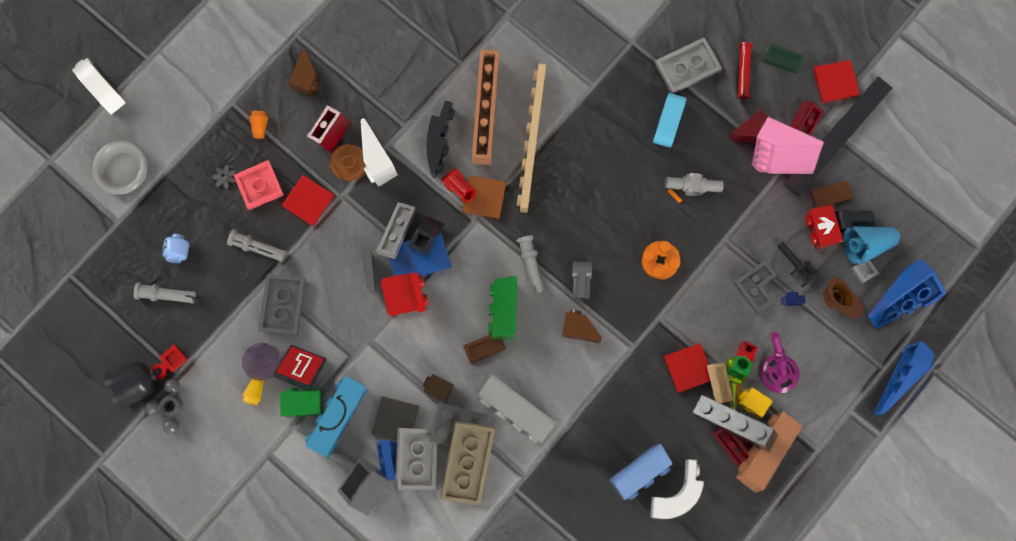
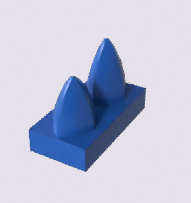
[376,440,397,480]

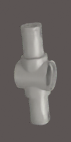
[665,173,723,196]

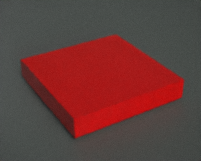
[813,60,860,103]
[281,175,335,227]
[664,343,710,393]

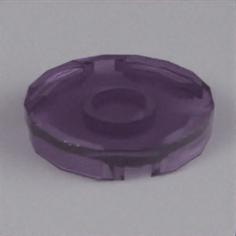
[241,342,281,381]

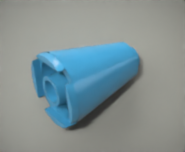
[843,226,900,264]

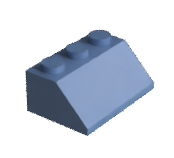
[609,444,672,501]

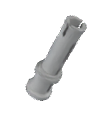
[227,229,287,262]
[517,235,545,294]
[134,282,196,304]

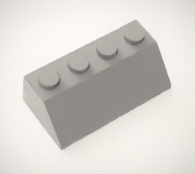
[478,375,556,444]

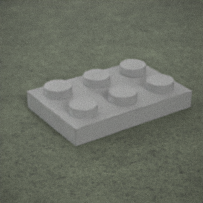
[655,37,722,94]
[395,428,438,490]

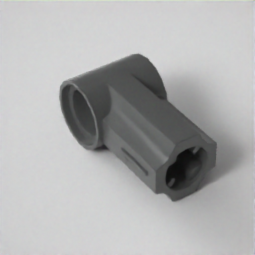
[572,261,592,300]

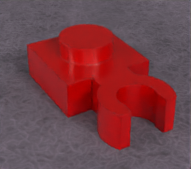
[152,344,188,379]

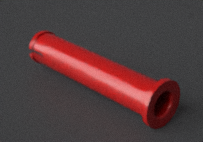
[737,42,753,100]

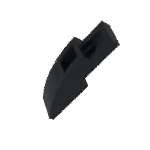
[426,100,455,178]

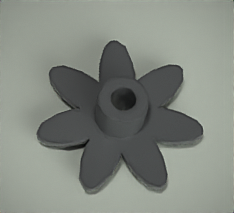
[212,165,236,189]

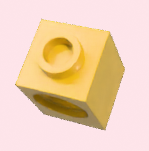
[738,387,772,418]

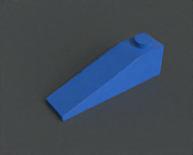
[868,259,946,329]
[873,341,935,415]

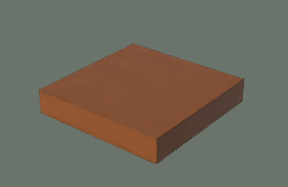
[462,175,506,219]

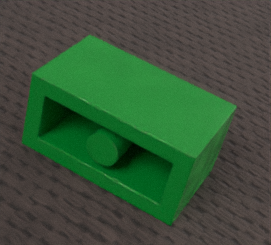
[280,387,323,417]

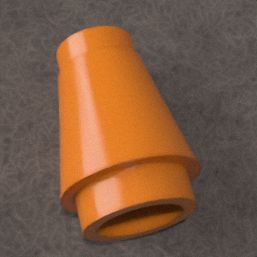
[249,111,268,139]

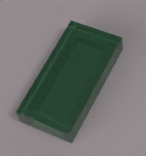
[763,44,804,74]

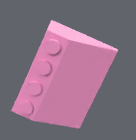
[752,117,824,174]

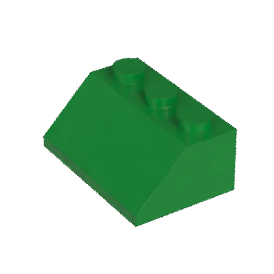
[488,276,517,340]

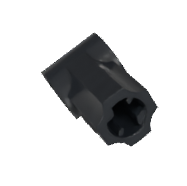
[835,210,875,232]

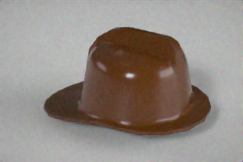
[823,277,864,318]

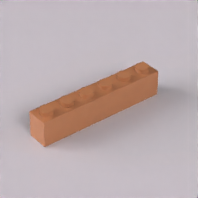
[472,49,499,165]

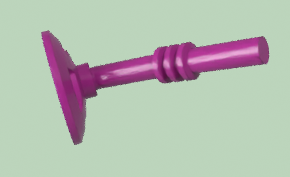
[760,332,799,393]

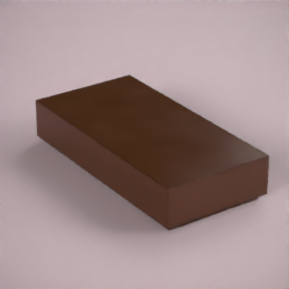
[810,180,853,208]
[463,334,506,364]

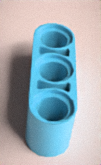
[653,93,687,148]

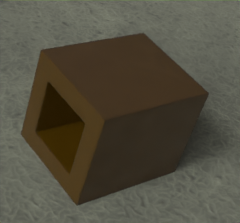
[422,374,454,403]

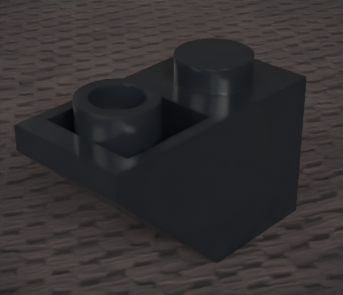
[409,216,444,258]

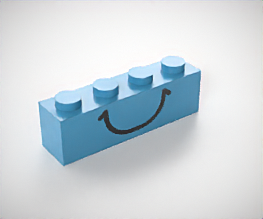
[305,376,368,459]

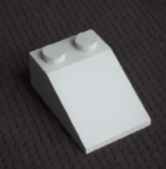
[361,118,397,187]

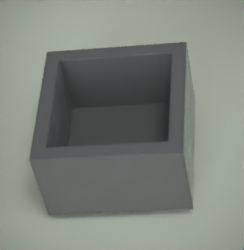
[337,457,391,516]

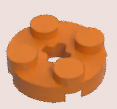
[641,241,680,280]

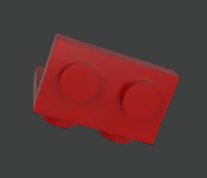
[381,271,429,316]

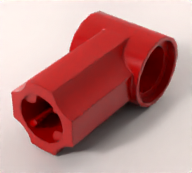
[441,168,476,202]

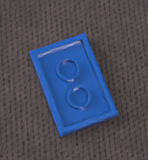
[389,233,452,276]

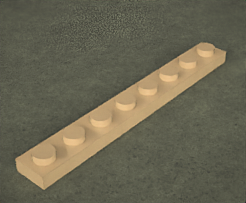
[517,64,546,213]

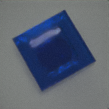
[781,292,806,306]

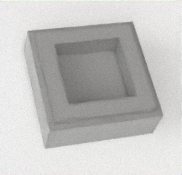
[850,260,879,284]

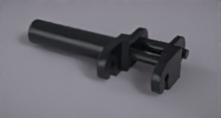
[777,242,819,288]

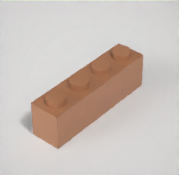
[736,411,802,493]

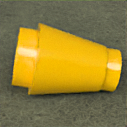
[242,375,264,406]

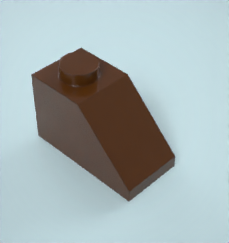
[288,50,320,97]
[562,310,602,343]

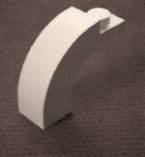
[72,58,126,114]
[650,460,704,519]

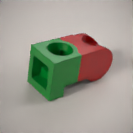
[727,340,758,381]

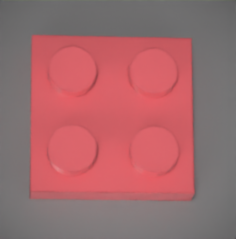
[234,160,284,210]

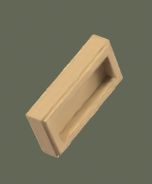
[707,363,734,403]

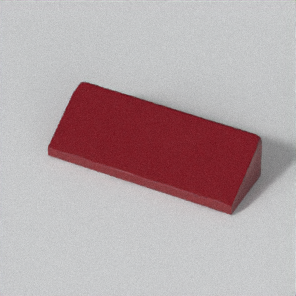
[789,101,824,136]
[712,428,752,468]

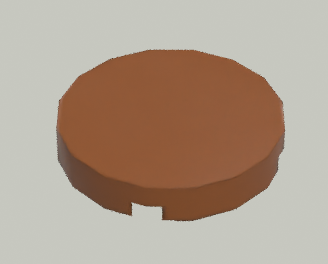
[330,144,366,181]

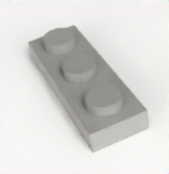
[376,202,417,259]

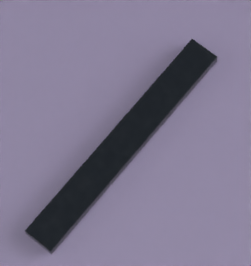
[784,76,893,197]

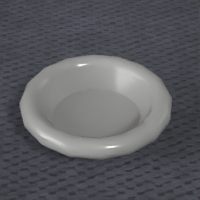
[92,140,148,195]

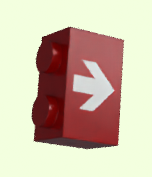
[804,204,843,250]

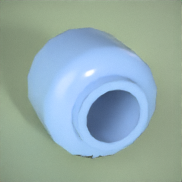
[162,234,189,263]

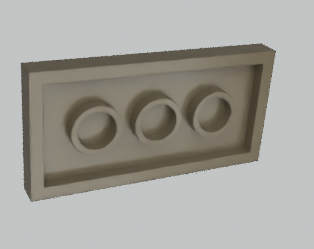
[441,421,495,505]

